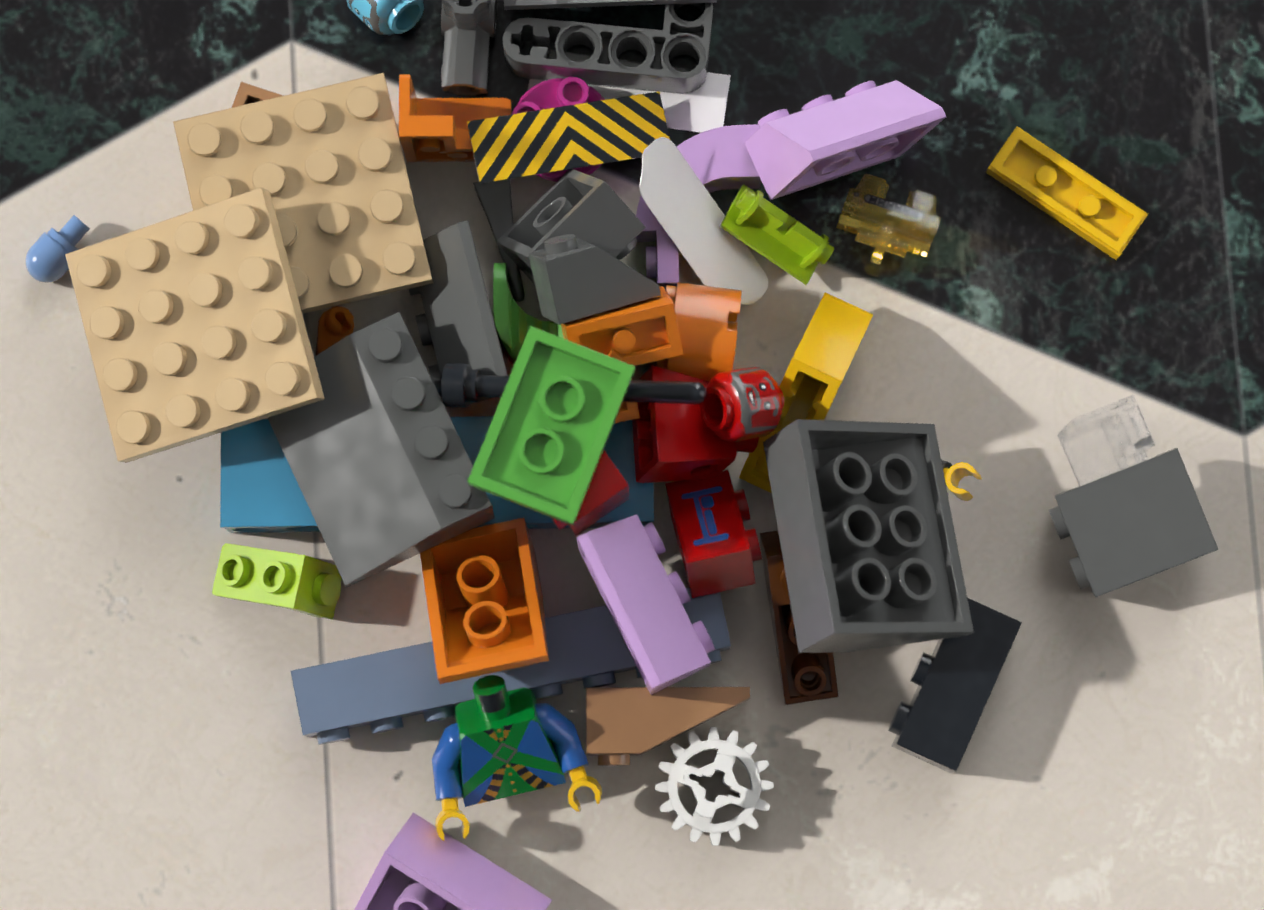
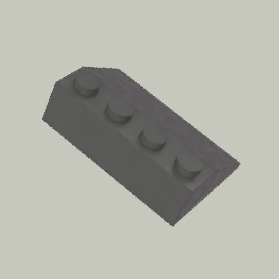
[268,312,495,588]
[763,419,974,653]

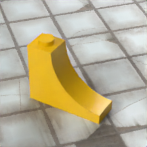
[739,292,873,493]

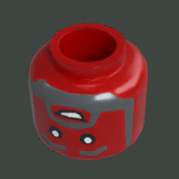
[700,367,784,442]

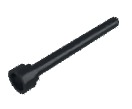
[441,363,707,408]

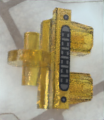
[837,174,941,265]

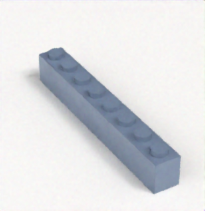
[291,588,731,745]

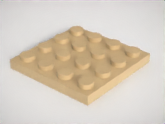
[173,73,433,314]
[65,187,325,463]

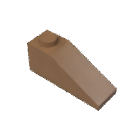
[586,687,750,766]

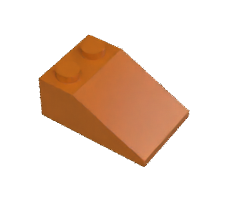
[420,517,549,684]

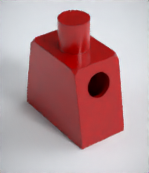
[632,366,759,483]

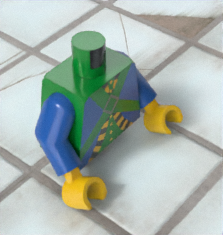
[432,675,602,841]

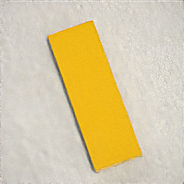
[986,126,1148,260]

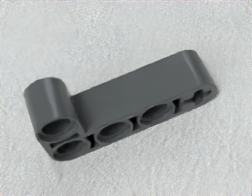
[503,3,713,94]

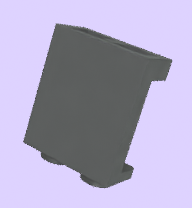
[1049,448,1219,597]

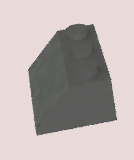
[409,220,507,409]

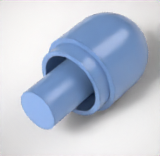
[26,215,90,283]

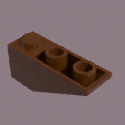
[759,530,839,705]

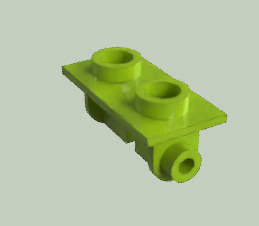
[720,184,834,285]

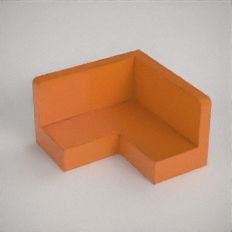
[399,74,512,162]
[561,286,683,424]

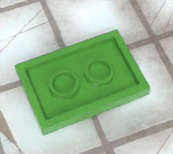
[467,326,635,526]

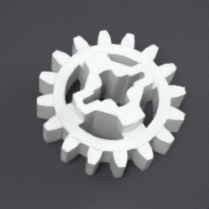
[655,727,774,846]

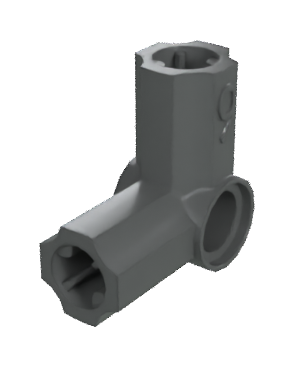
[441,0,497,96]

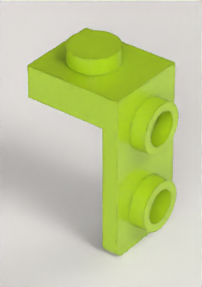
[212,543,342,620]

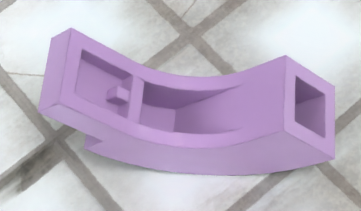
[636,125,761,289]

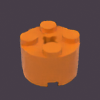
[656,282,742,381]

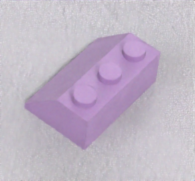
[744,80,946,200]
[576,514,715,695]
[354,813,552,910]

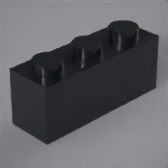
[888,598,1022,773]

